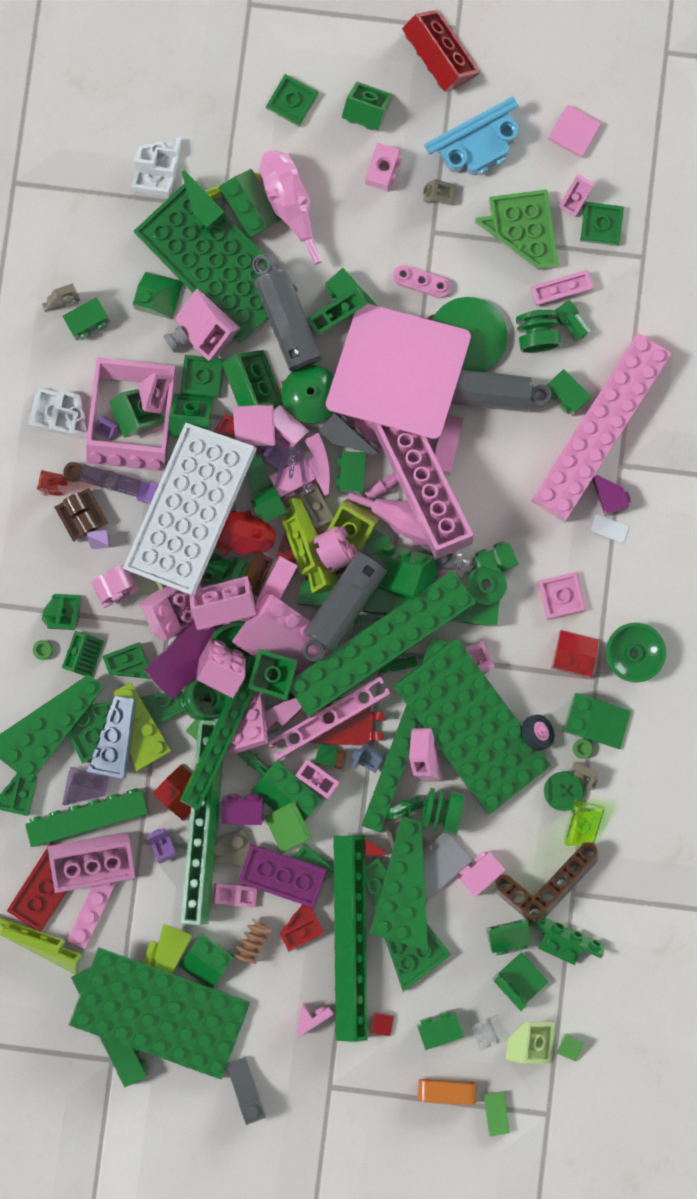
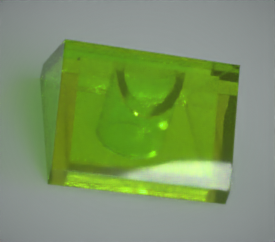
[564,799,605,846]

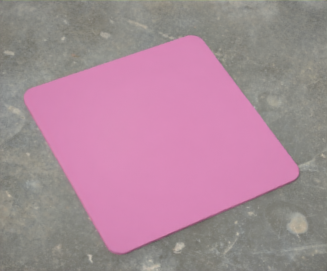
[326,303,471,439]

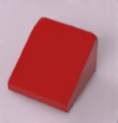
[365,839,386,856]
[371,1012,394,1036]

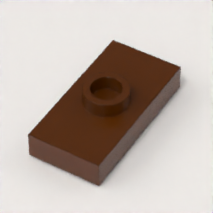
[245,553,274,595]

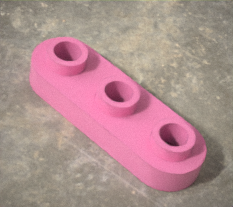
[393,265,450,298]

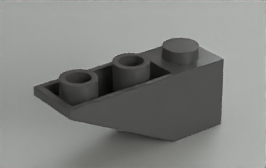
[319,413,381,456]

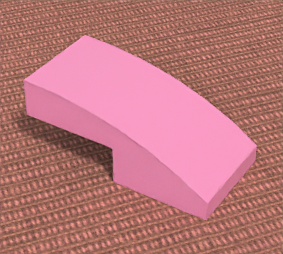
[213,883,257,908]

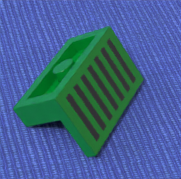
[62,631,104,676]

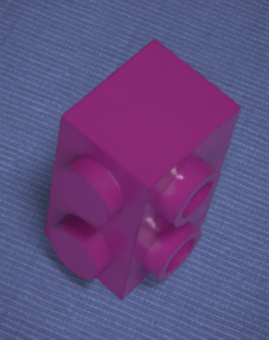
[221,793,264,825]

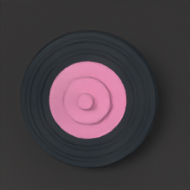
[522,714,555,751]

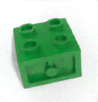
[492,952,548,1011]

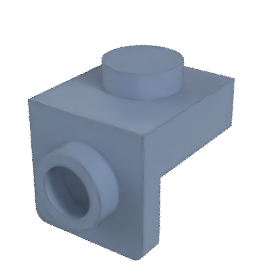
[351,743,385,773]

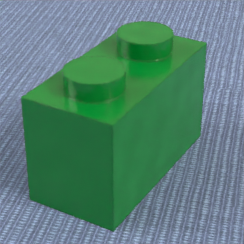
[62,297,110,340]
[546,369,592,416]
[336,451,366,495]
[250,484,286,522]
[417,1010,464,1050]

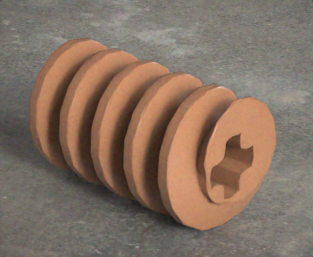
[232,918,272,964]

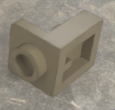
[423,179,455,205]
[571,762,599,790]

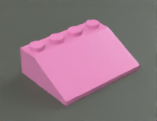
[232,592,327,678]

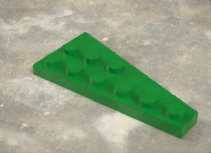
[0,674,105,783]

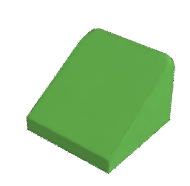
[557,1035,584,1061]

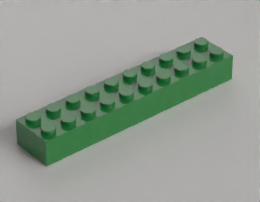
[290,570,476,718]

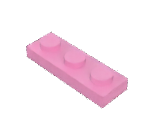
[531,270,593,306]

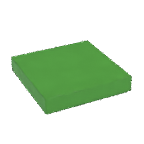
[264,801,312,853]

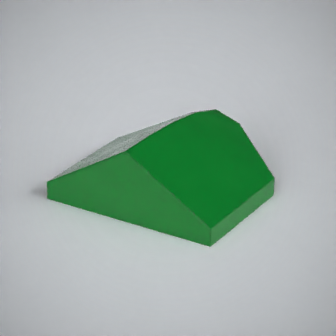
[42,594,81,631]

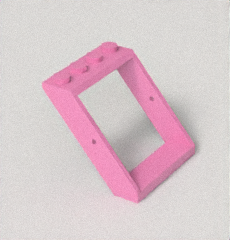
[86,358,176,471]

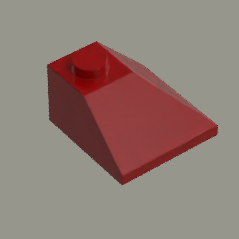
[152,764,192,821]

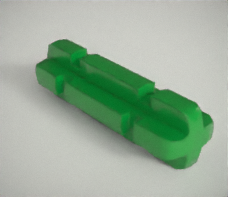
[379,656,417,674]

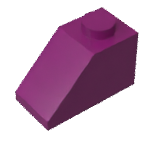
[592,475,631,516]

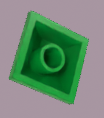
[133,272,183,320]

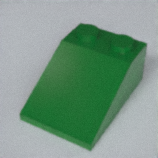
[562,693,631,750]

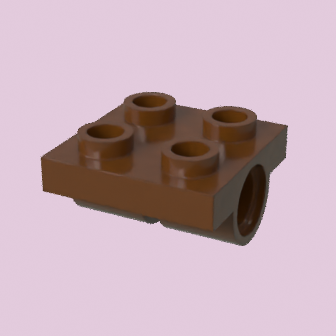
[54,488,108,542]

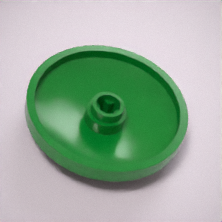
[432,297,507,372]

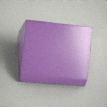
[95,416,120,440]

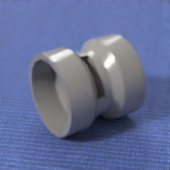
[163,326,190,353]

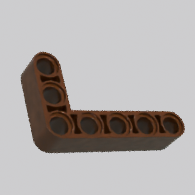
[495,842,598,924]

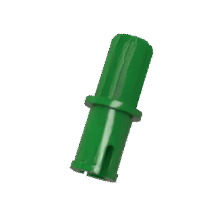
[236,749,271,777]
[388,795,423,820]

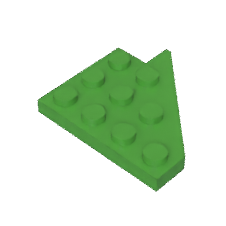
[475,189,558,270]

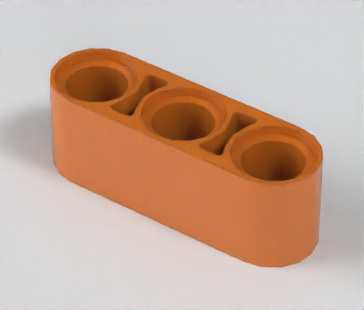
[417,1079,477,1105]

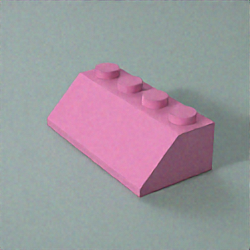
[47,832,135,893]

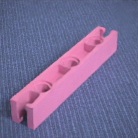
[268,676,391,760]

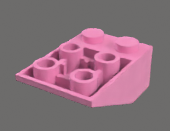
[175,288,240,361]
[139,583,203,641]

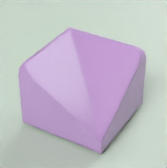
[87,530,110,549]

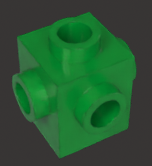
[202,553,231,585]

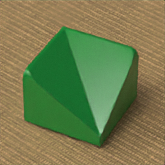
[315,743,339,767]

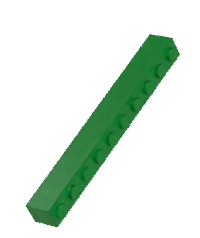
[298,577,500,627]
[361,637,448,833]
[181,720,223,925]
[333,835,367,1042]

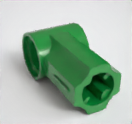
[555,300,590,342]
[221,557,250,583]

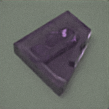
[62,766,110,806]

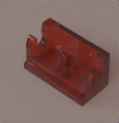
[37,470,68,496]

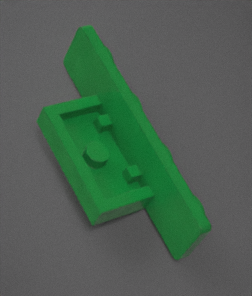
[528,912,605,965]

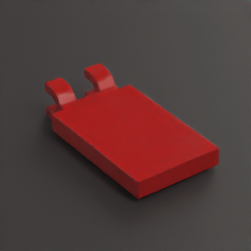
[310,704,385,746]

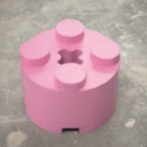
[314,526,357,573]
[91,565,139,608]

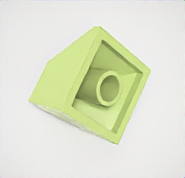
[506,1022,555,1064]

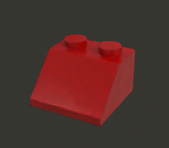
[550,630,599,679]

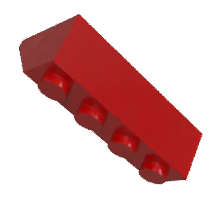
[402,9,480,92]

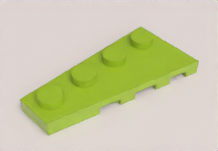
[113,682,171,772]

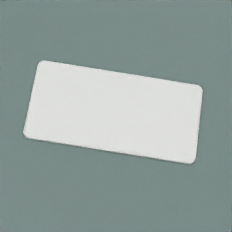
[590,514,629,543]

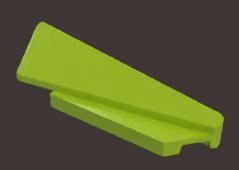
[282,498,338,594]
[0,917,82,974]
[142,924,192,973]

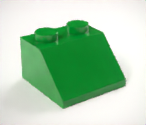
[341,81,393,131]
[109,389,165,438]
[169,394,213,437]
[246,649,298,700]
[485,919,532,956]
[179,933,234,988]

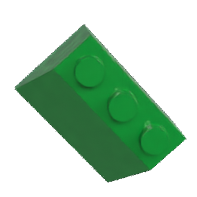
[218,168,282,239]
[222,350,283,409]
[374,543,438,598]
[251,760,323,821]

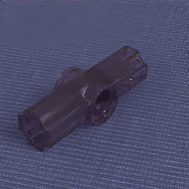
[79,465,142,497]

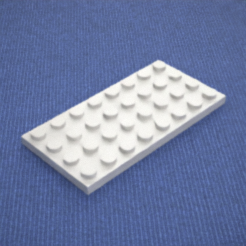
[123,423,257,596]

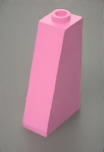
[255,556,299,607]

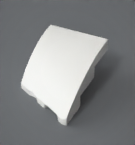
[131,138,182,197]
[28,387,88,438]

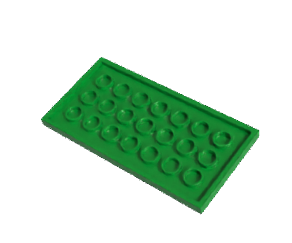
[133,183,298,344]
[392,638,551,815]
[68,947,250,1080]

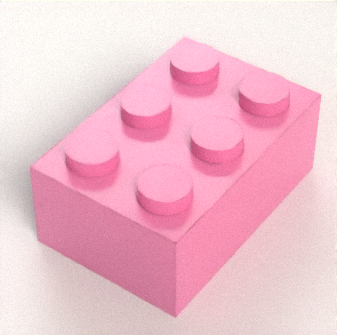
[190,576,256,630]
[197,638,246,698]

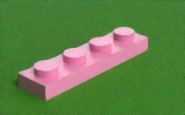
[67,882,117,949]

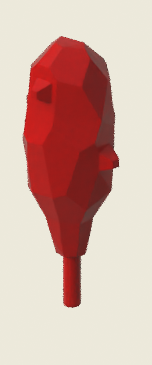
[215,510,277,557]

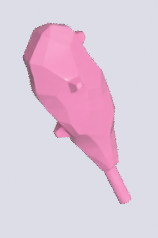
[259,150,322,265]
[347,492,430,548]

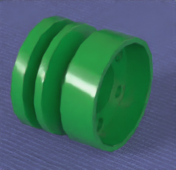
[516,310,561,353]
[181,679,229,721]
[422,788,464,835]

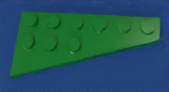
[68,691,184,764]
[369,816,428,951]
[365,857,451,992]

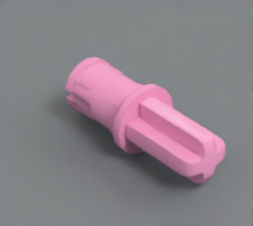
[364,473,399,500]

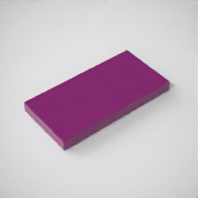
[144,621,216,699]
[238,844,327,908]

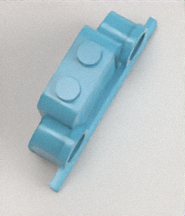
[424,97,519,175]

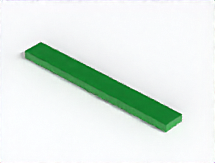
[180,656,255,810]

